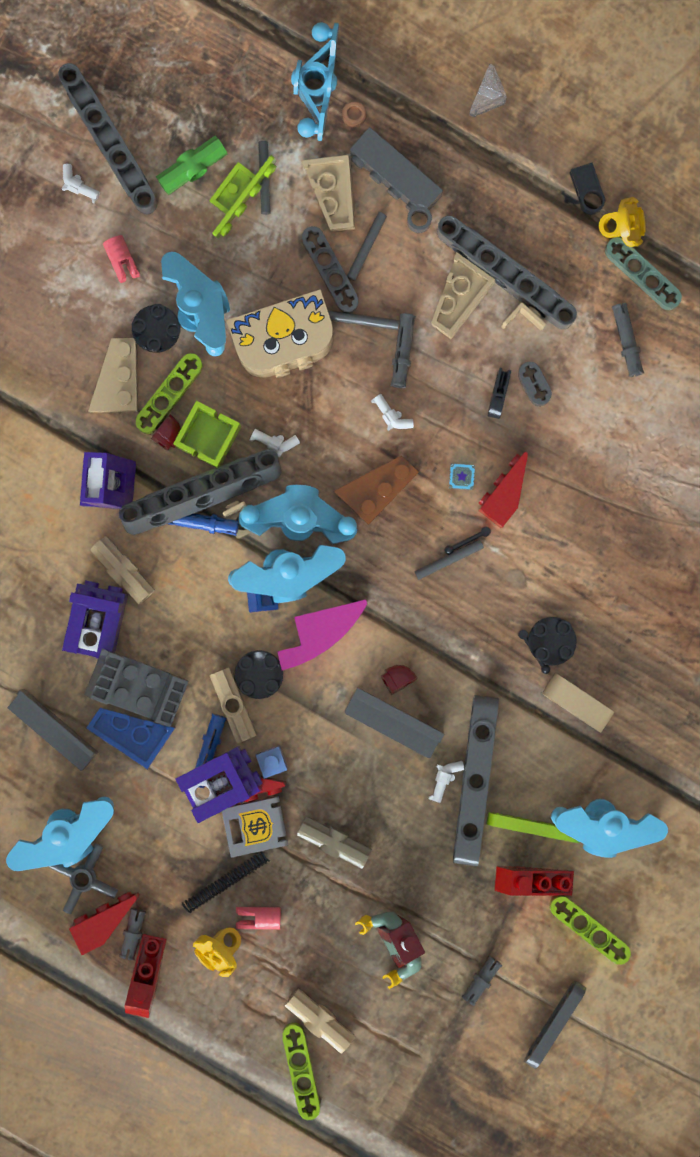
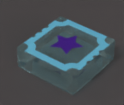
[449,464,475,490]

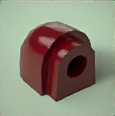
[151,414,181,451]
[381,665,418,695]

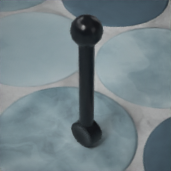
[444,527,491,555]
[518,630,551,674]

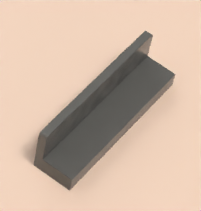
[345,687,445,758]
[7,689,98,771]

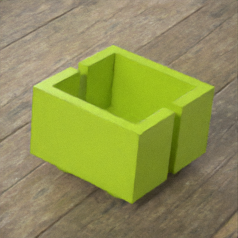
[173,400,242,468]

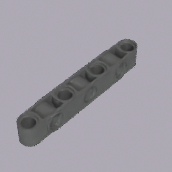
[58,63,157,215]
[437,216,577,329]
[119,449,282,535]
[453,695,499,866]

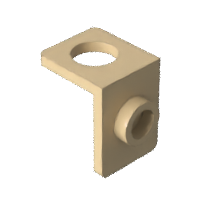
[501,303,546,331]
[223,500,251,539]

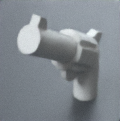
[62,164,100,203]
[371,394,413,431]
[250,429,300,458]
[428,761,464,803]

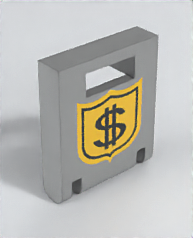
[222,796,288,858]

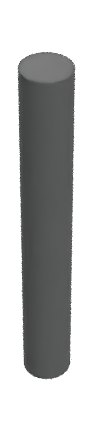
[258,141,271,215]
[347,212,387,281]
[328,310,399,330]
[414,539,484,580]

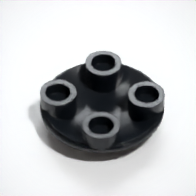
[132,304,180,353]
[528,617,577,666]
[235,650,283,699]

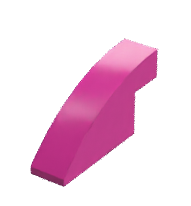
[277,600,367,670]

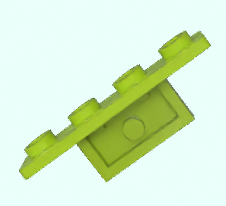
[209,155,277,239]

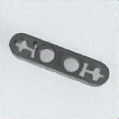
[302,226,358,313]
[524,981,586,1069]

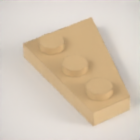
[301,155,355,231]
[431,252,495,339]
[88,338,138,413]

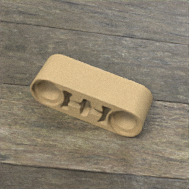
[542,673,615,733]

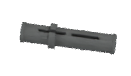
[611,303,644,377]
[391,313,416,388]

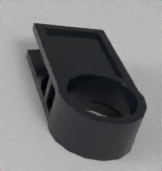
[569,162,605,215]
[487,368,512,419]

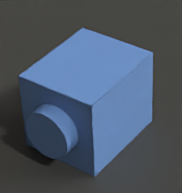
[256,745,288,778]

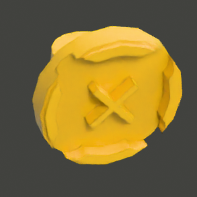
[599,197,646,247]
[193,927,241,977]

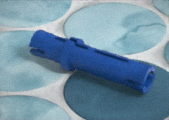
[168,513,239,536]
[195,713,227,788]

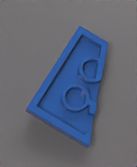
[86,708,175,770]

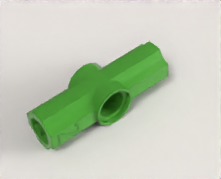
[156,135,228,195]

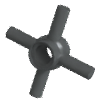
[48,843,118,914]

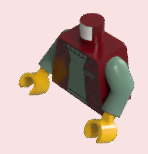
[355,912,425,989]

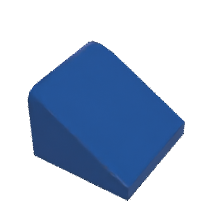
[247,592,279,613]

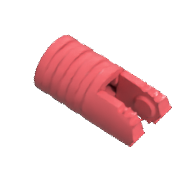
[103,235,140,283]
[236,907,281,930]

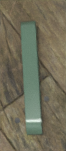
[605,237,682,310]

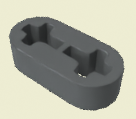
[518,362,552,407]

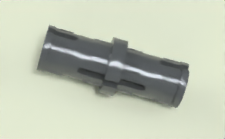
[119,908,146,960]
[462,956,502,1006]

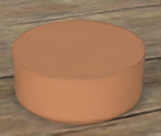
[342,101,366,128]

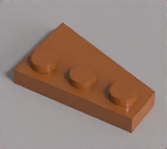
[333,456,419,525]

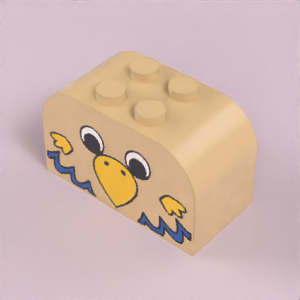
[226,290,333,378]

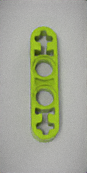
[135,353,203,434]
[486,812,580,843]
[549,896,631,965]
[282,1022,320,1120]

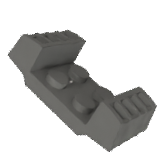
[84,648,189,727]

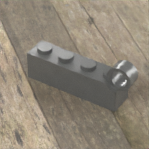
[350,127,443,233]

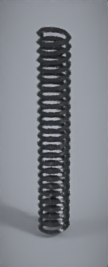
[182,851,270,913]

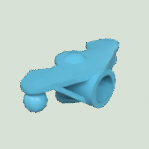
[291,22,339,141]
[161,252,230,356]
[239,485,357,545]
[228,545,346,603]
[6,796,114,871]
[551,799,668,858]

